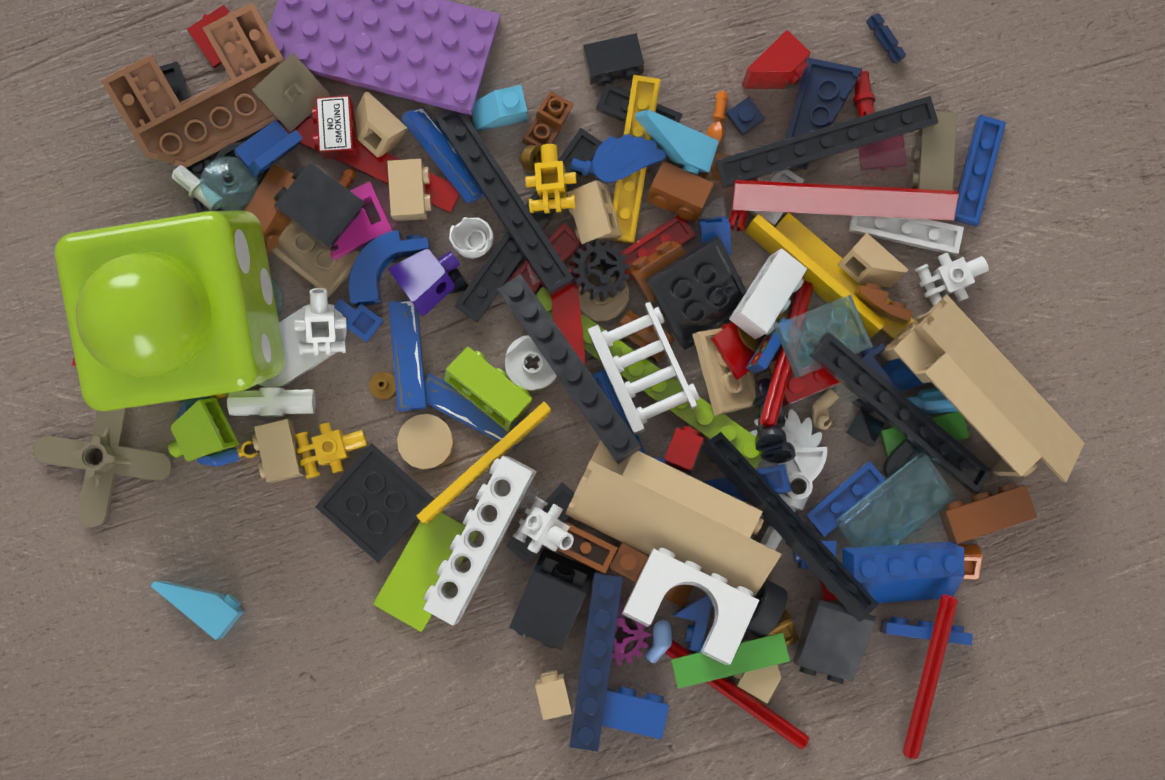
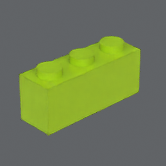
[444,346,532,432]

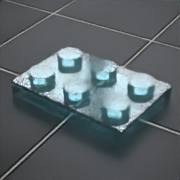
[774,295,873,378]

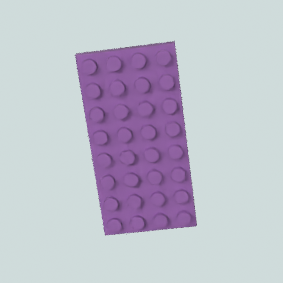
[268,0,500,115]

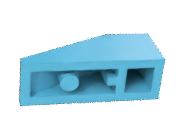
[635,109,719,176]
[151,581,245,640]

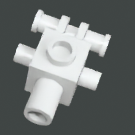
[915,252,989,306]
[294,288,347,356]
[513,496,574,554]

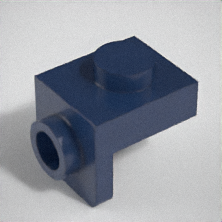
[860,343,890,381]

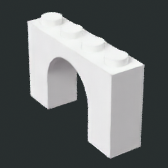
[622,547,759,665]

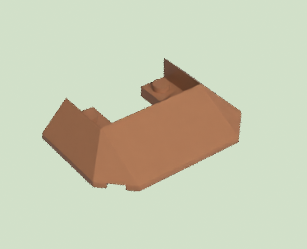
[100,2,284,168]

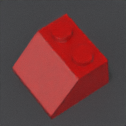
[742,30,811,89]

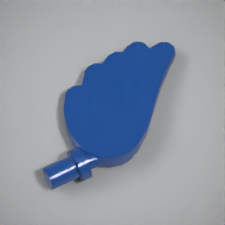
[570,134,666,183]

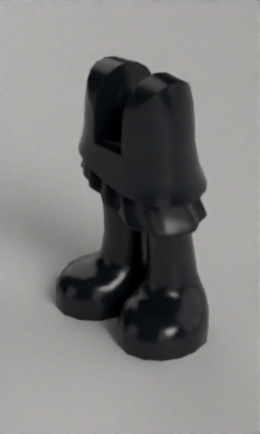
[753,378,796,463]

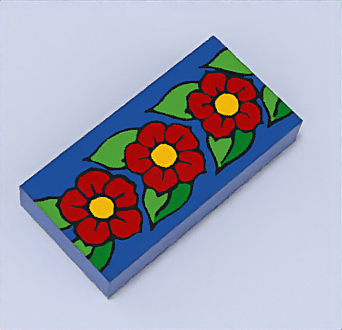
[746,318,791,374]

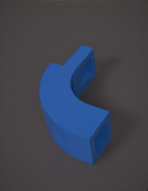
[349,230,432,307]

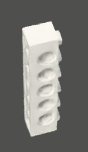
[423,456,537,626]

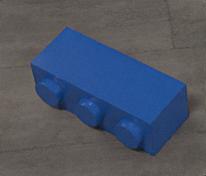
[602,686,669,739]

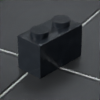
[583,33,644,86]

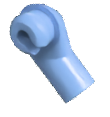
[645,620,672,663]

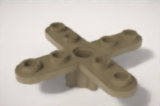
[33,408,173,528]

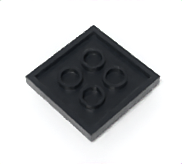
[645,235,747,350]
[315,443,435,563]

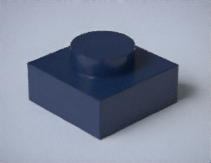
[726,97,765,136]

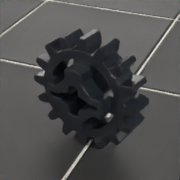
[570,239,631,301]

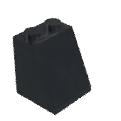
[273,162,365,252]
[509,548,595,651]
[793,597,877,684]

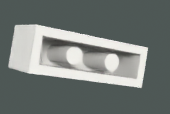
[729,248,807,339]

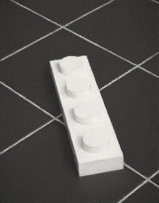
[848,216,964,256]

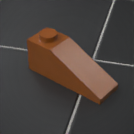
[609,542,694,608]

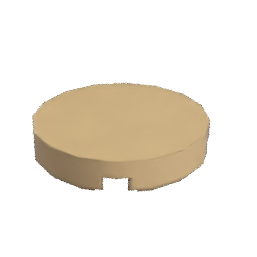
[578,267,629,322]
[397,414,454,470]

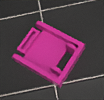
[330,182,393,260]

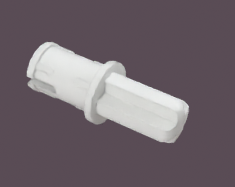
[172,165,224,211]

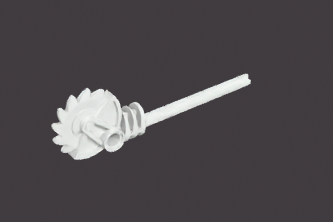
[709,409,827,682]

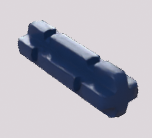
[866,13,906,63]

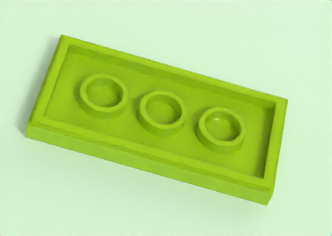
[373,512,479,632]

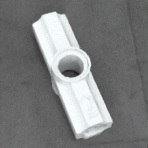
[227,387,316,417]

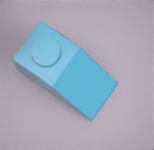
[472,85,528,132]

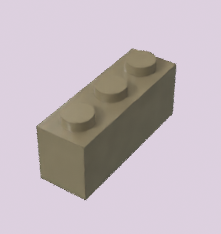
[909,111,957,191]

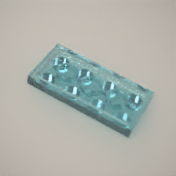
[835,452,955,547]

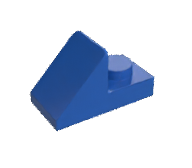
[672,594,712,652]

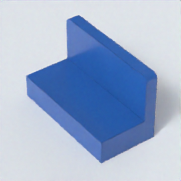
[234,120,303,177]

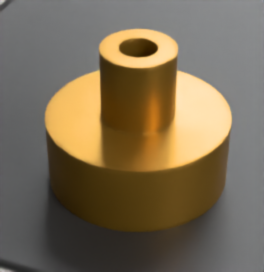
[519,145,542,173]
[369,372,396,400]

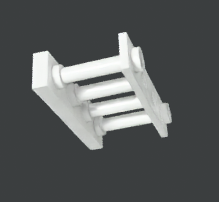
[588,302,700,436]

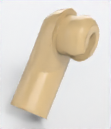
[811,388,839,430]

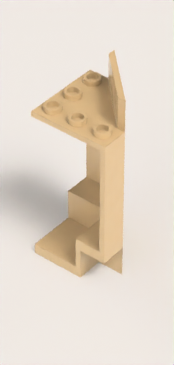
[879,294,1085,482]
[565,440,782,597]

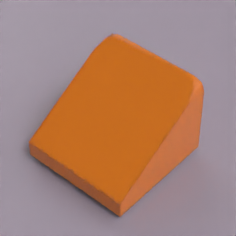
[957,544,983,579]

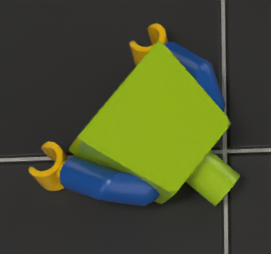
[168,393,258,467]

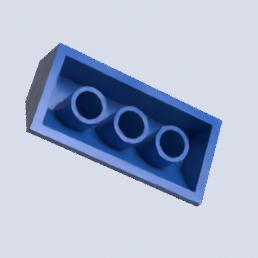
[842,541,964,603]

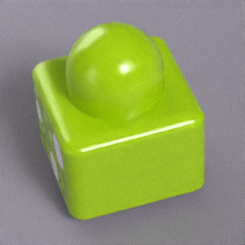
[54,211,285,411]

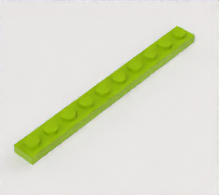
[536,287,762,468]

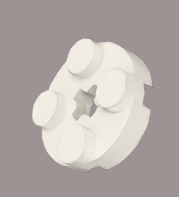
[505,335,557,391]

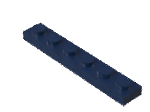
[569,573,623,752]

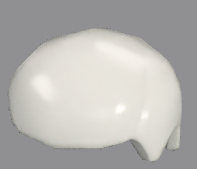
[449,217,494,259]

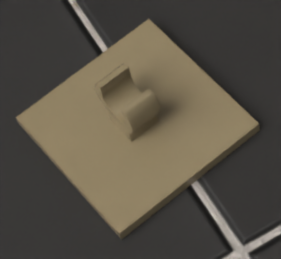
[252,53,331,132]

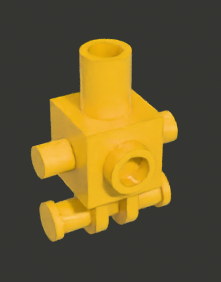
[525,144,577,213]
[294,422,367,479]

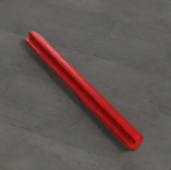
[760,280,813,428]
[903,594,958,759]
[665,640,810,750]

